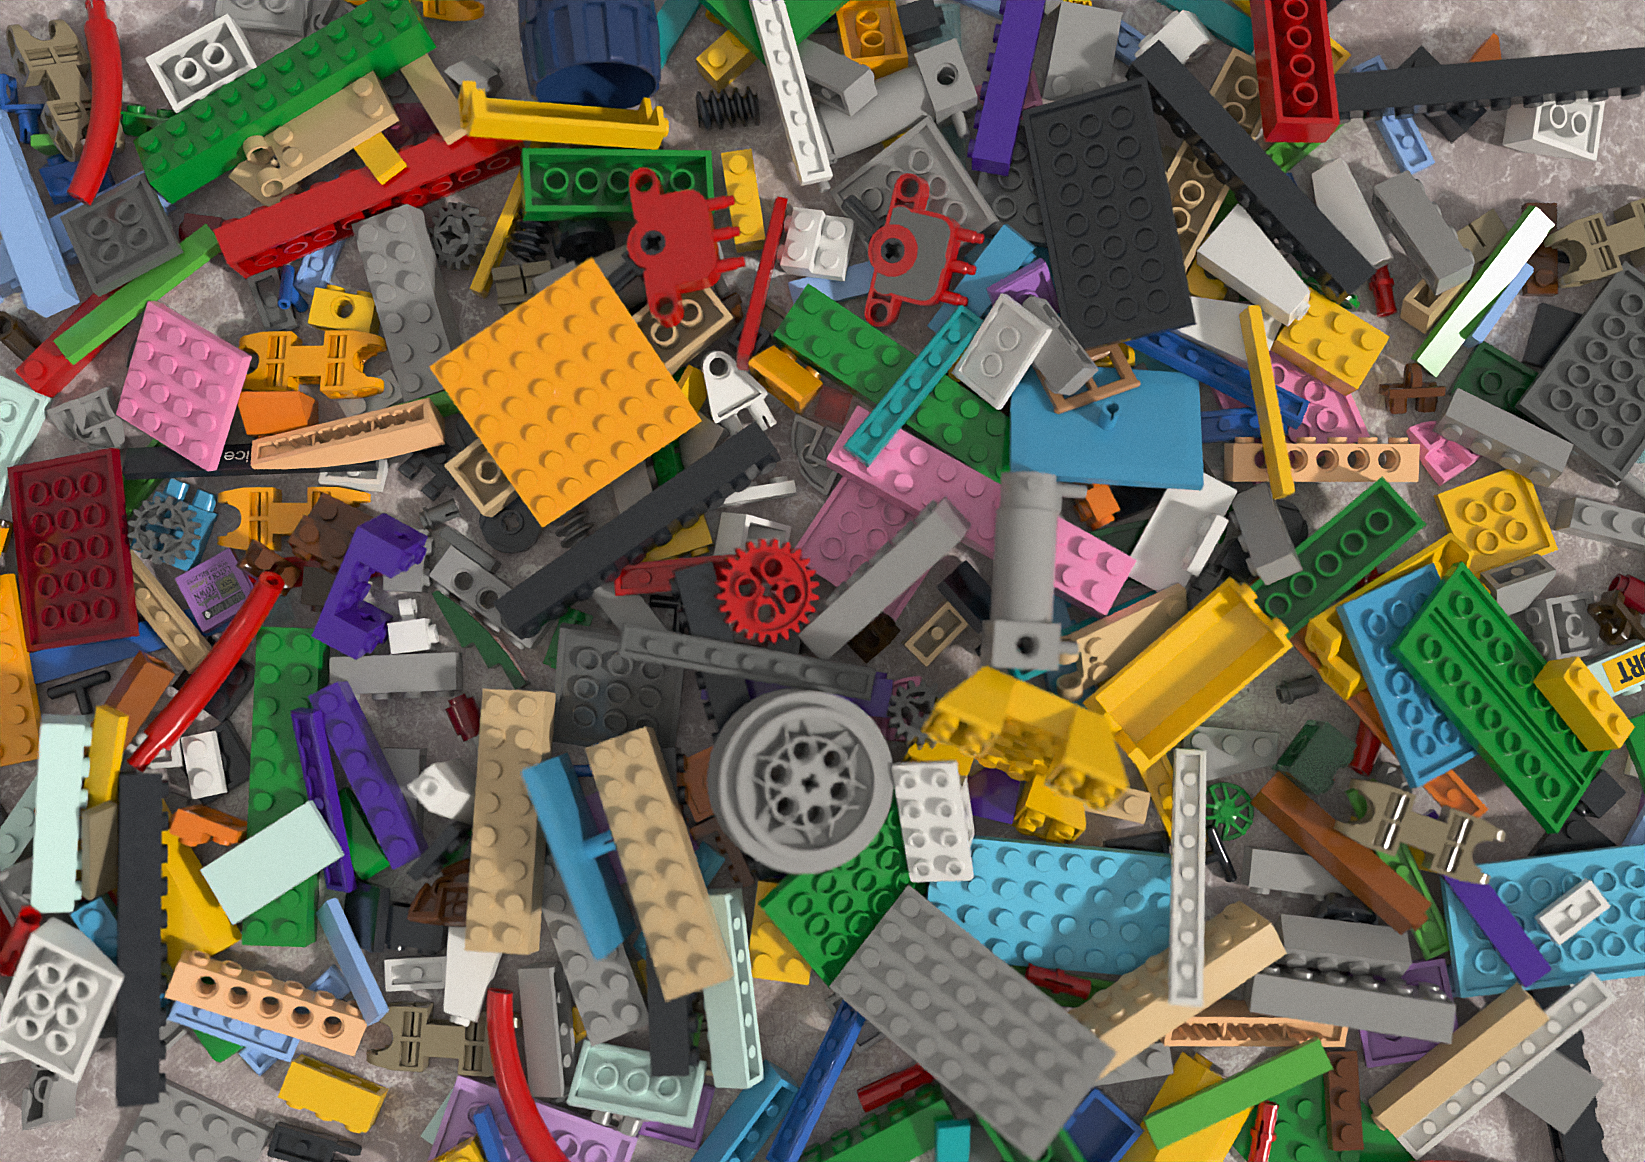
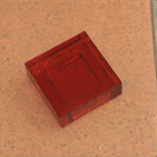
[814,386,853,425]

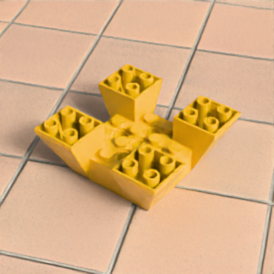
[900,665,1128,844]

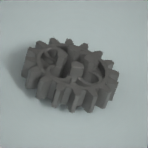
[127,496,201,565]

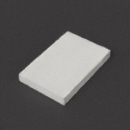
[952,293,1053,409]

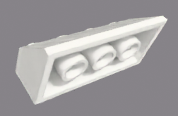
[714,512,792,647]

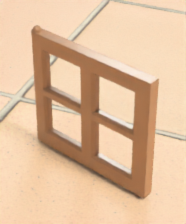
[1033,317,1141,414]

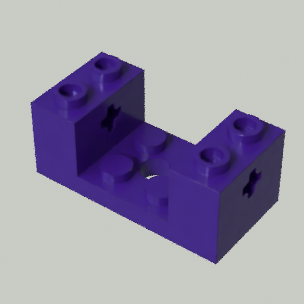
[312,513,428,660]

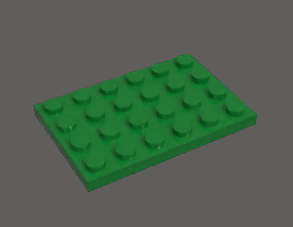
[757,785,928,989]

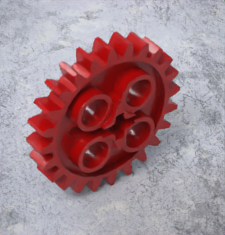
[714,538,820,643]

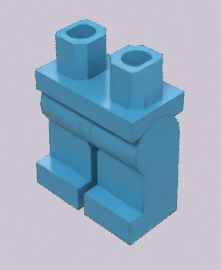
[130,478,219,571]

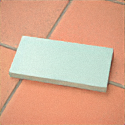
[0,375,54,511]
[201,800,345,925]
[567,1039,707,1128]

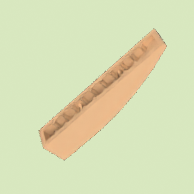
[251,398,445,469]
[1160,999,1348,1047]

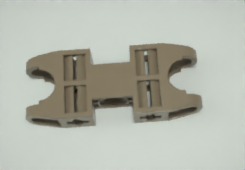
[6,19,125,162]
[1543,198,1645,288]
[1334,778,1506,885]
[366,1000,523,1077]

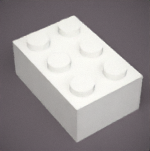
[145,13,261,114]

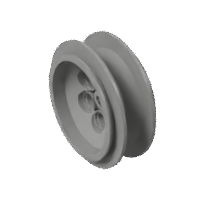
[707,688,894,874]

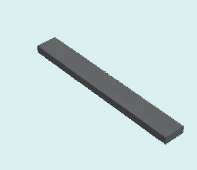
[616,623,876,701]

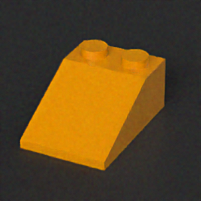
[836,0,908,80]
[748,345,823,415]

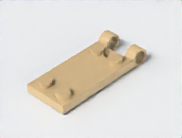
[243,71,399,198]
[1056,583,1188,702]

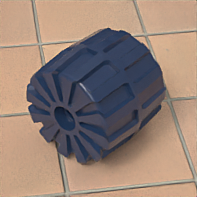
[518,0,661,109]

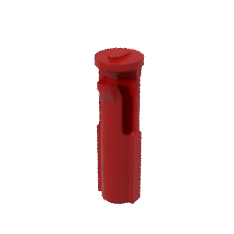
[0,905,42,977]
[857,1063,936,1113]

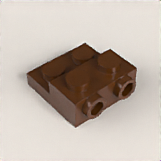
[287,492,374,576]

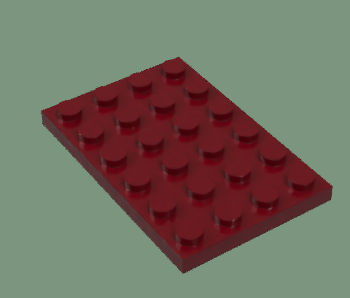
[7,448,140,652]

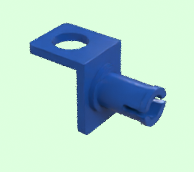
[0,73,44,144]

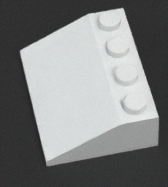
[0,917,124,1083]

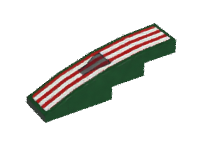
[431,590,531,690]

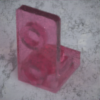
[381,103,439,150]

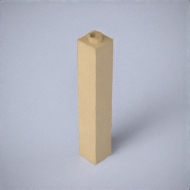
[1368,982,1550,1138]

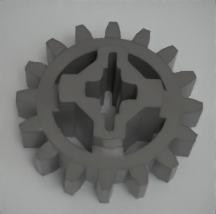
[428,202,490,271]
[886,679,948,750]

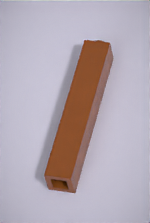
[33,650,175,816]
[1250,771,1432,935]

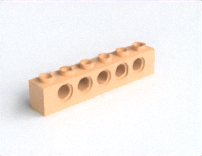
[1223,437,1420,482]
[165,950,367,1056]

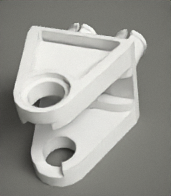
[700,350,777,438]

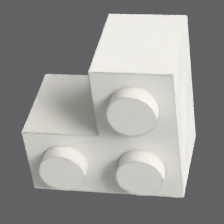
[1134,10,1217,65]

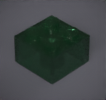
[1271,720,1357,796]

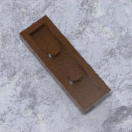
[1521,203,1558,297]
[1323,1050,1364,1151]

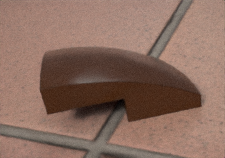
[407,858,471,927]

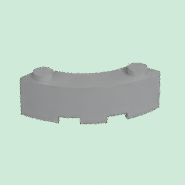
[21,1006,116,1131]

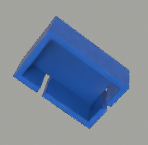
[1064,1086,1144,1162]

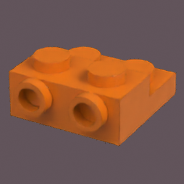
[1073,482,1120,531]
[168,804,247,847]

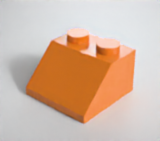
[237,391,319,439]

